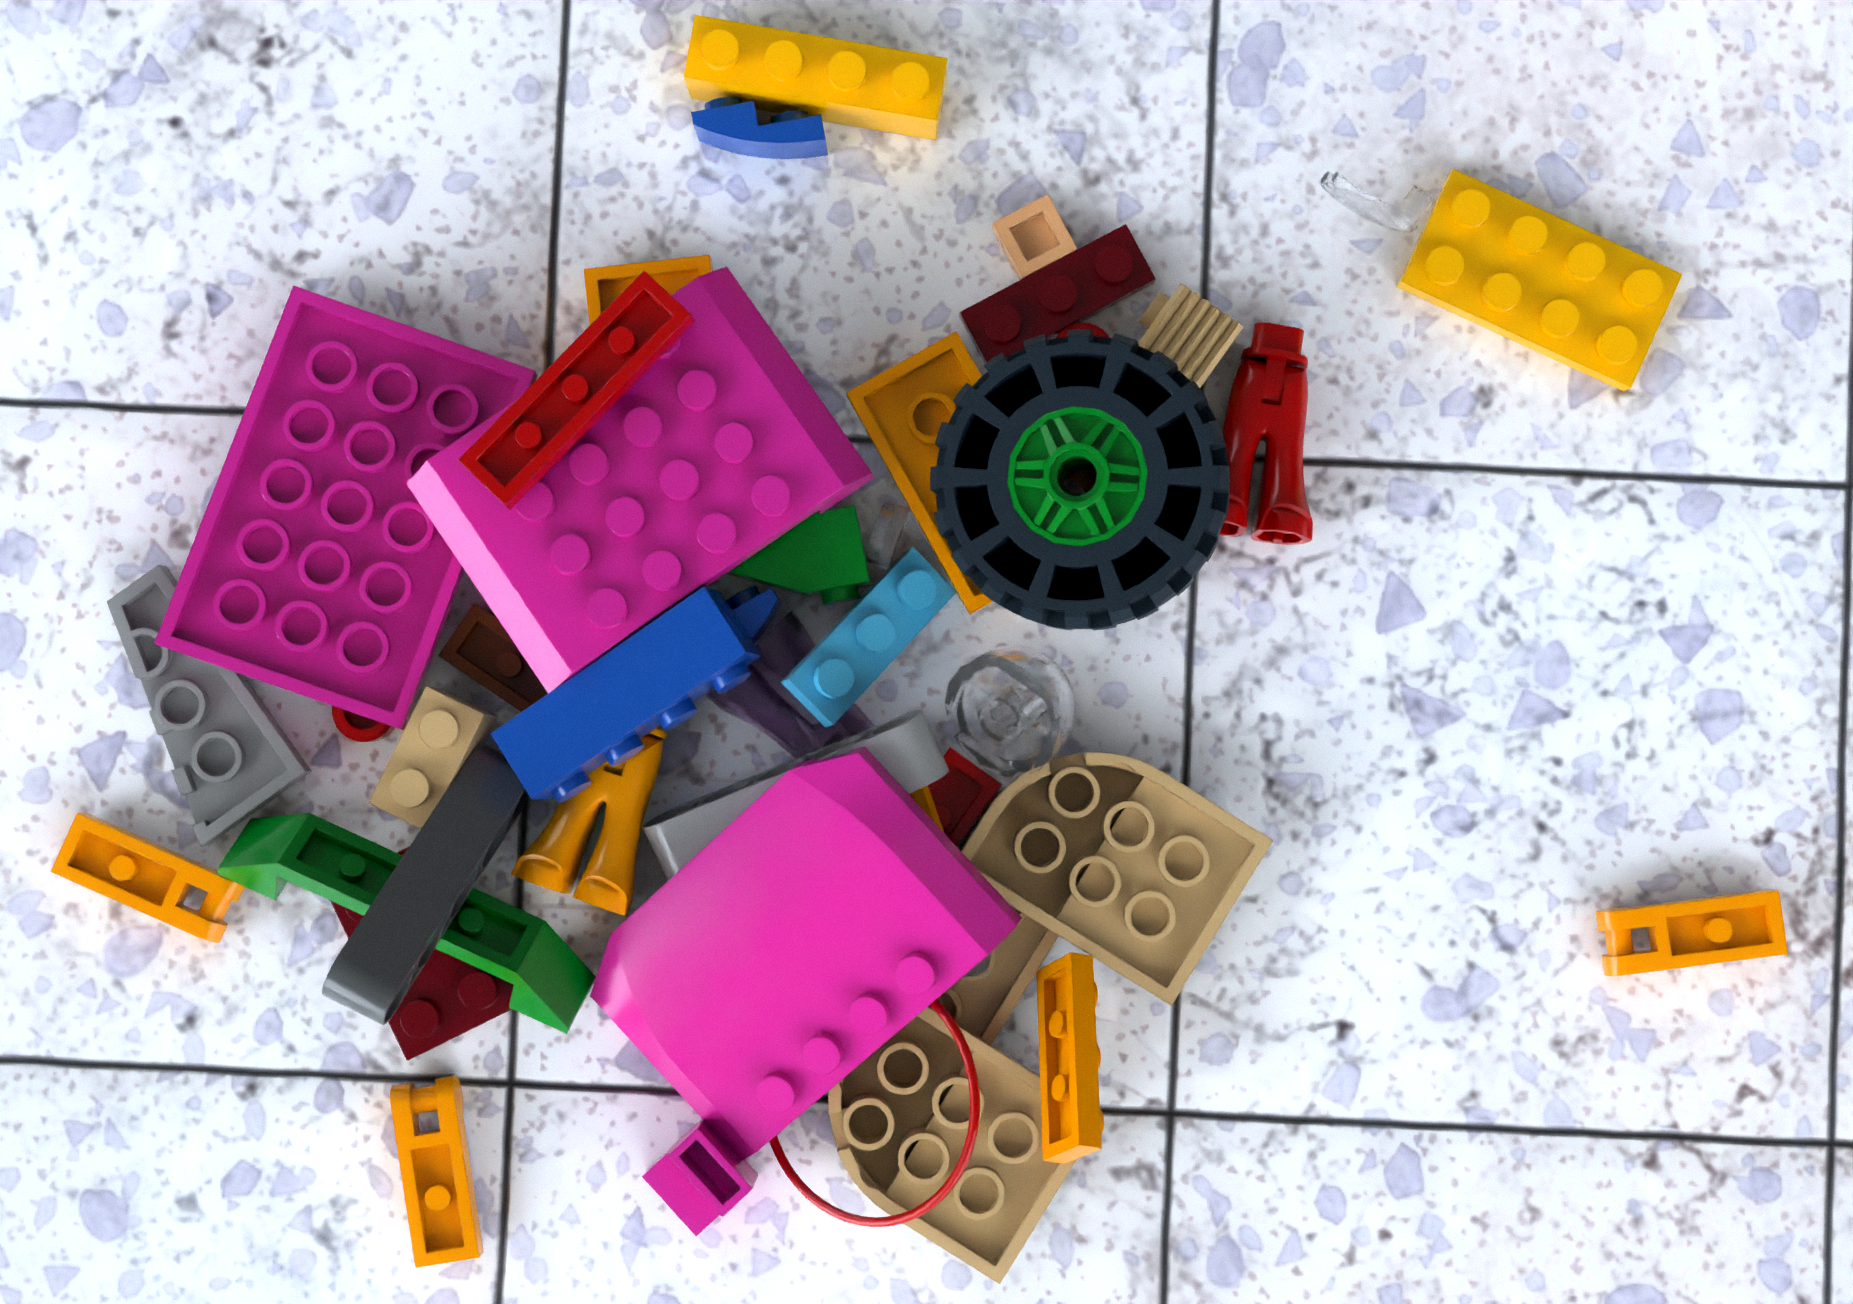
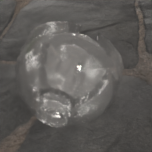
[944,645,1077,777]

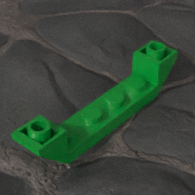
[218,813,596,1034]

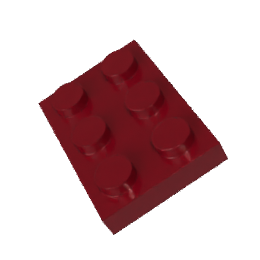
[330,847,514,1061]

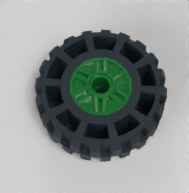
[930,329,1230,631]

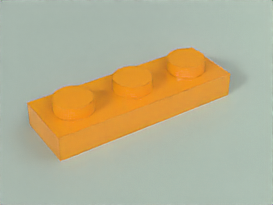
[1036,952,1104,1164]

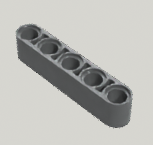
[322,742,530,1025]

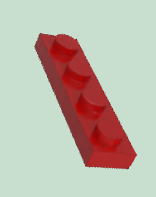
[458,271,695,510]

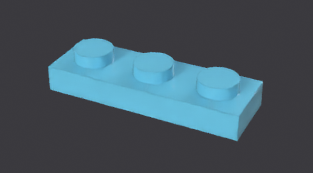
[781,547,957,728]

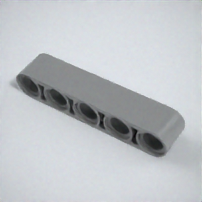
[642,710,949,880]

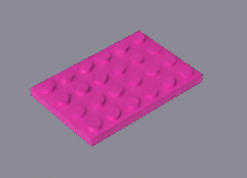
[154,285,537,730]

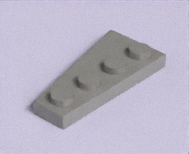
[107,565,312,847]

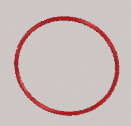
[769,999,980,1227]

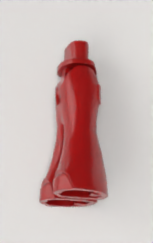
[1219,322,1313,545]

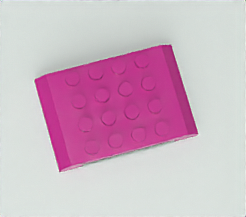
[406,267,874,693]

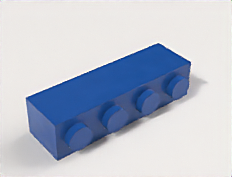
[490,586,762,803]

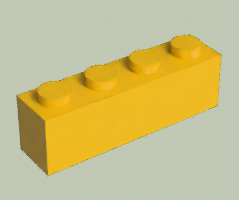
[684,15,948,141]

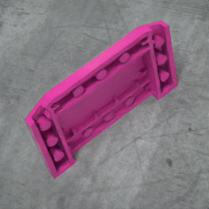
[590,746,1022,1161]

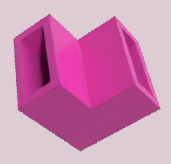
[642,1119,758,1236]

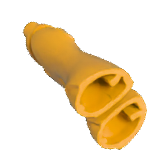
[511,725,667,916]

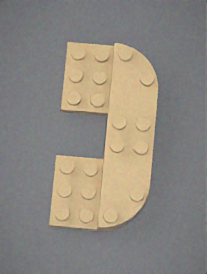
[828,752,1273,1284]

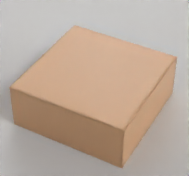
[992,194,1077,280]

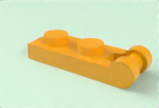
[50,812,245,943]
[1595,889,1788,976]
[390,1075,484,1268]

